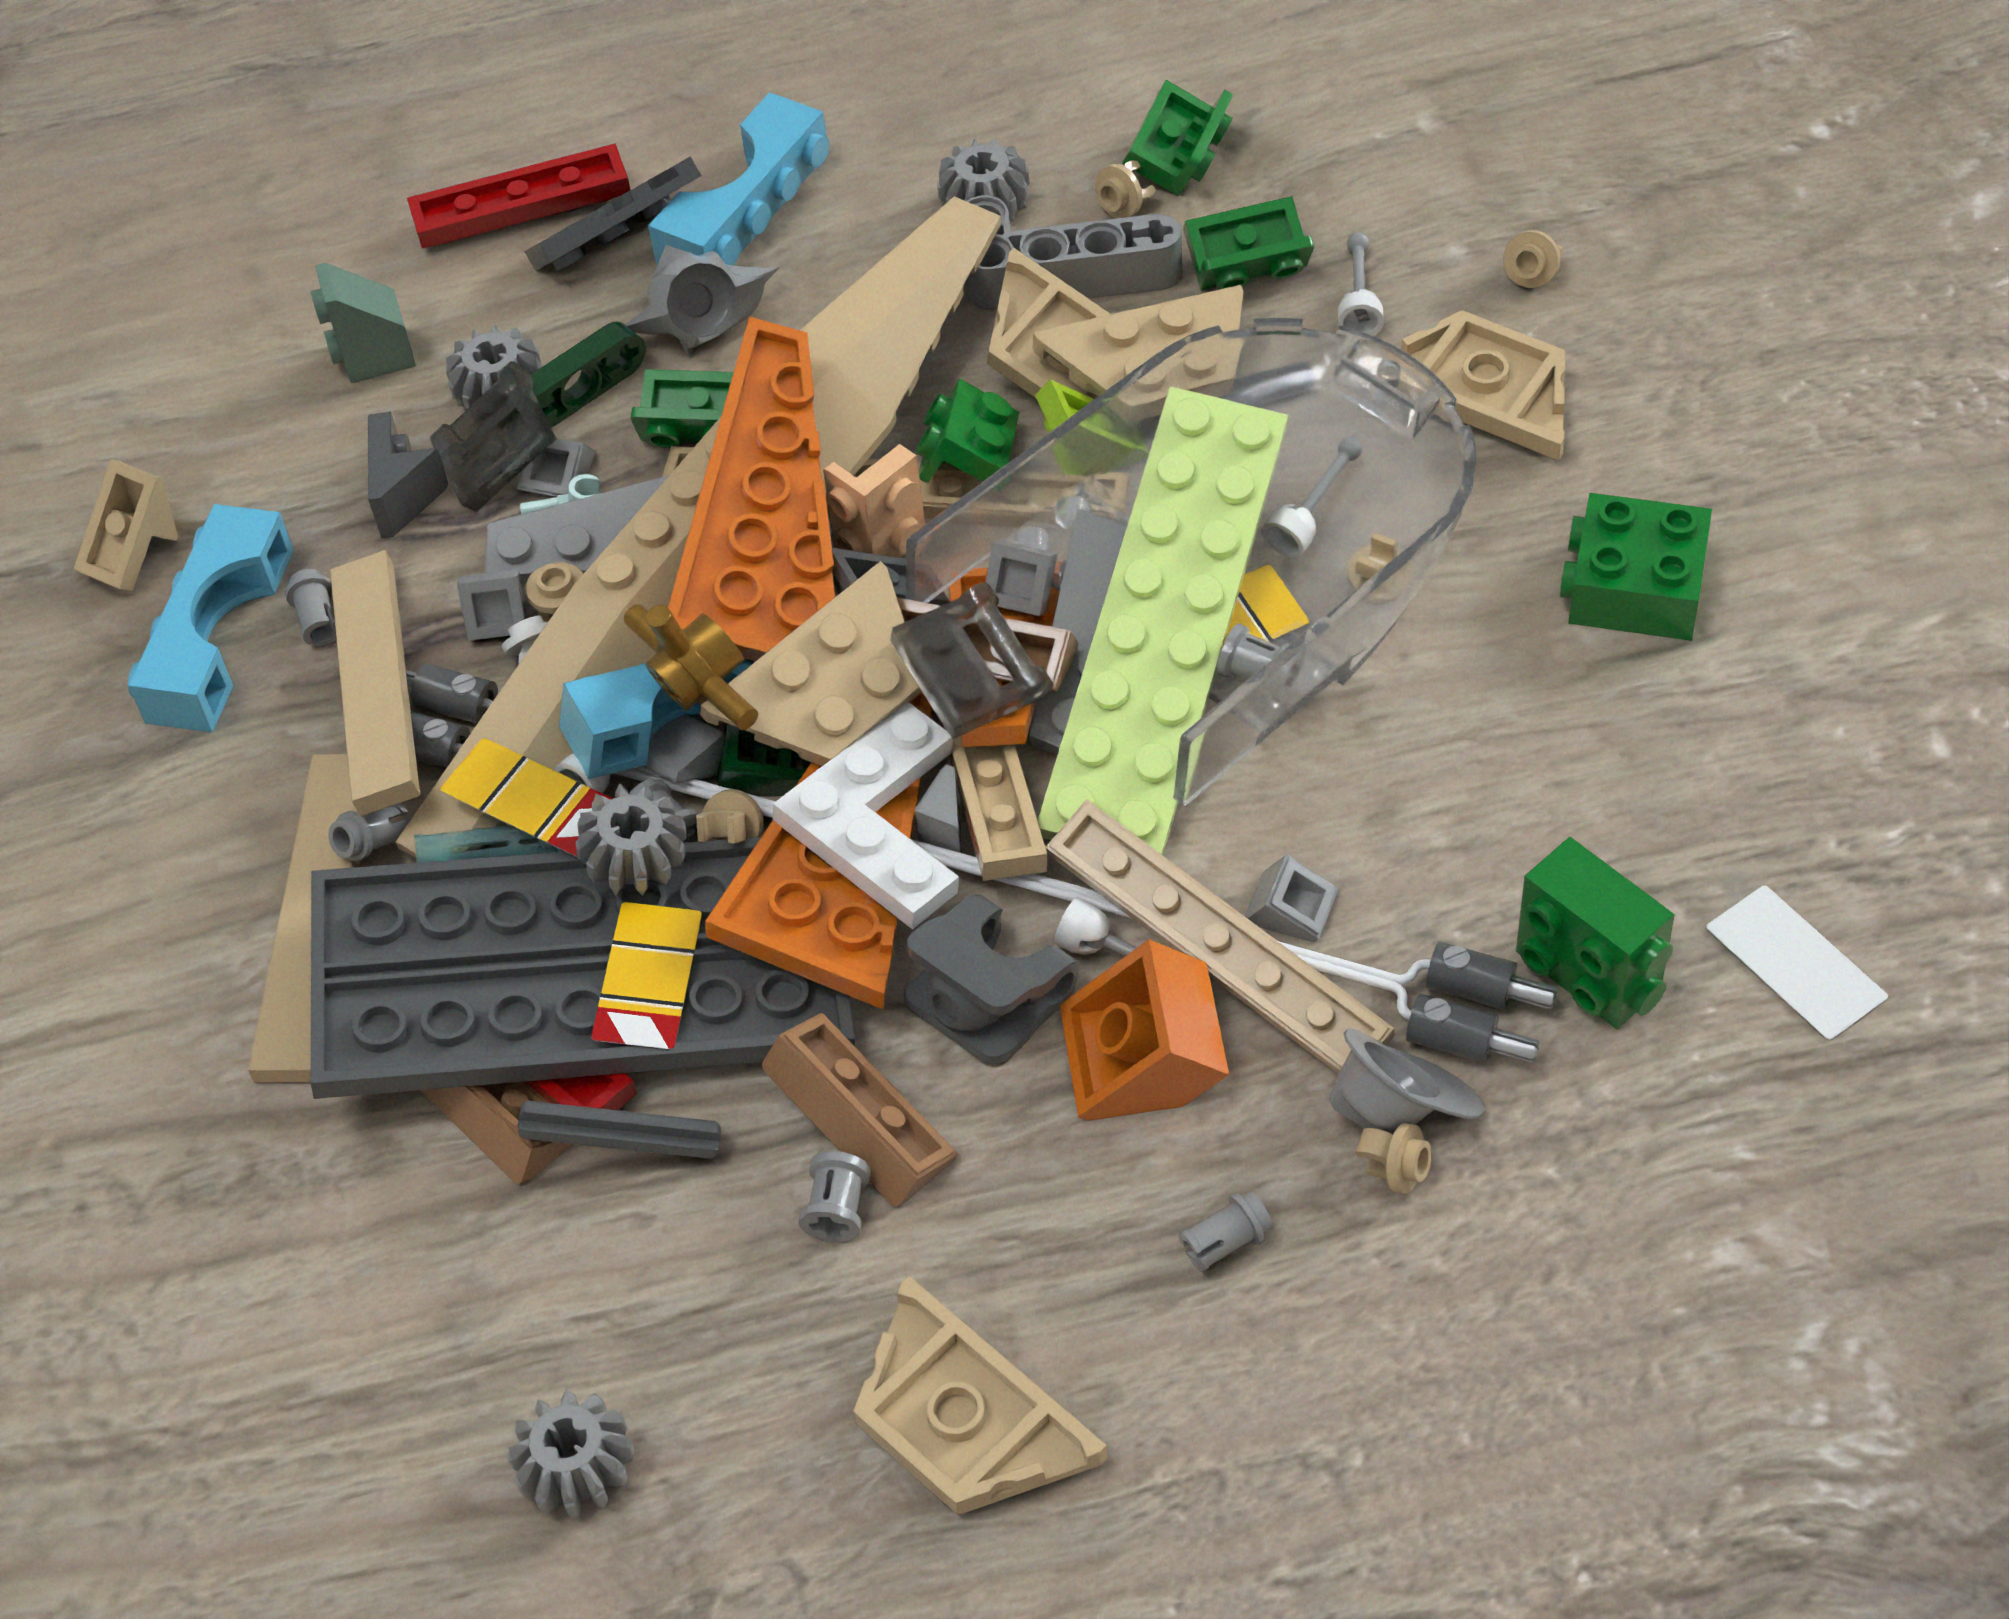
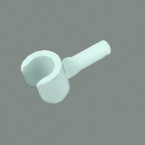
[520,474,600,514]

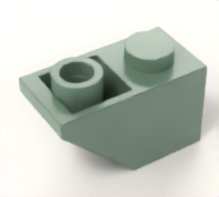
[310,263,416,383]

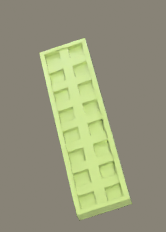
[1037,386,1288,855]

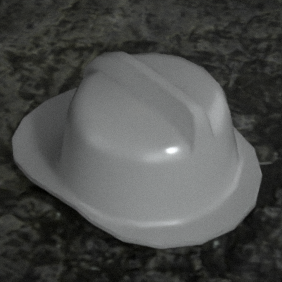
[1329,1028,1485,1134]

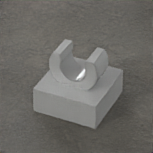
[982,540,1058,616]
[457,569,528,641]

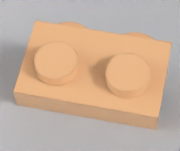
[823,444,927,558]

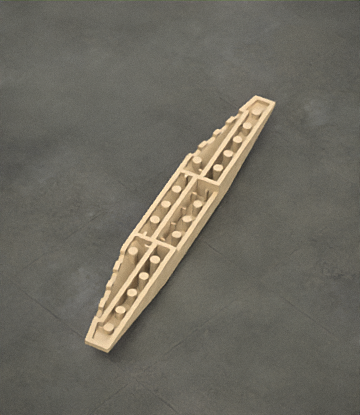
[396,196,1002,862]

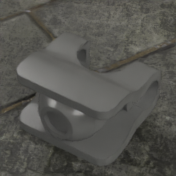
[904,894,1079,1065]

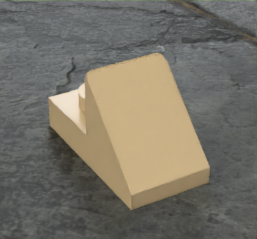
[73,459,178,591]

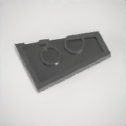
[524,156,702,271]

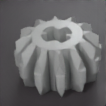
[937,139,1030,222]
[446,324,542,421]
[576,784,686,896]
[508,1389,635,1520]

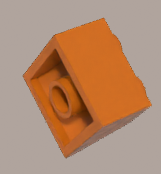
[1059,939,1229,1121]

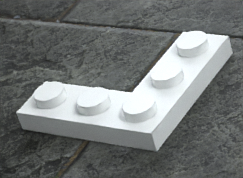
[773,702,959,930]

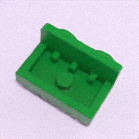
[1122,80,1234,196]
[1183,196,1314,290]
[630,369,734,448]
[915,378,1020,488]

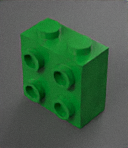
[1560,492,1712,641]
[1516,836,1675,1030]

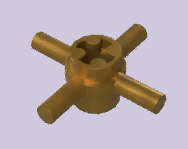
[623,604,758,730]

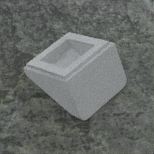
[517,433,596,497]
[642,714,725,783]
[915,765,962,853]
[1245,854,1339,942]

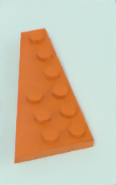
[668,316,835,661]
[705,676,936,1010]

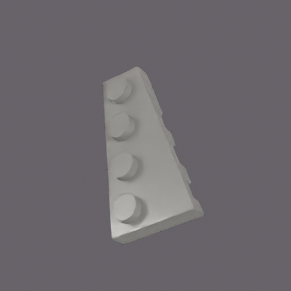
[485,475,669,585]
[1029,508,1127,756]

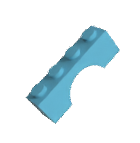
[648,92,829,266]
[128,504,294,733]
[559,658,756,779]

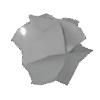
[625,245,780,358]

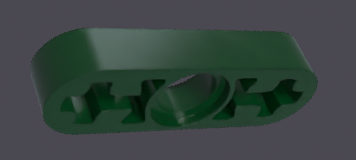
[498,321,646,440]

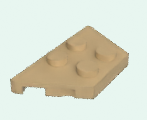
[986,248,1110,402]
[1032,285,1244,419]
[1359,310,1565,461]
[700,561,924,766]
[853,1276,1108,1515]

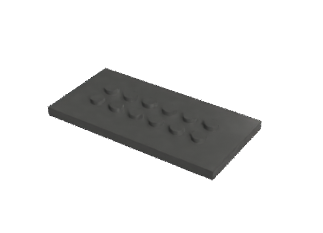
[310,837,855,1099]

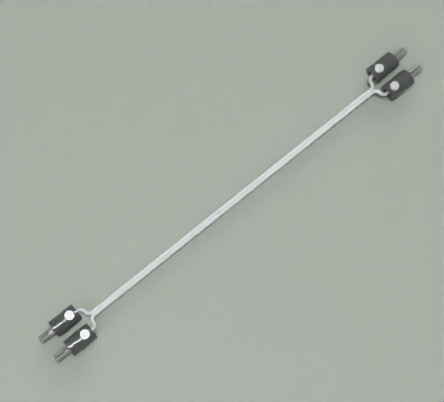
[406,663,1557,1063]

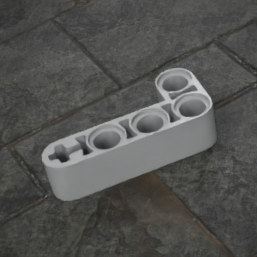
[966,195,1183,309]

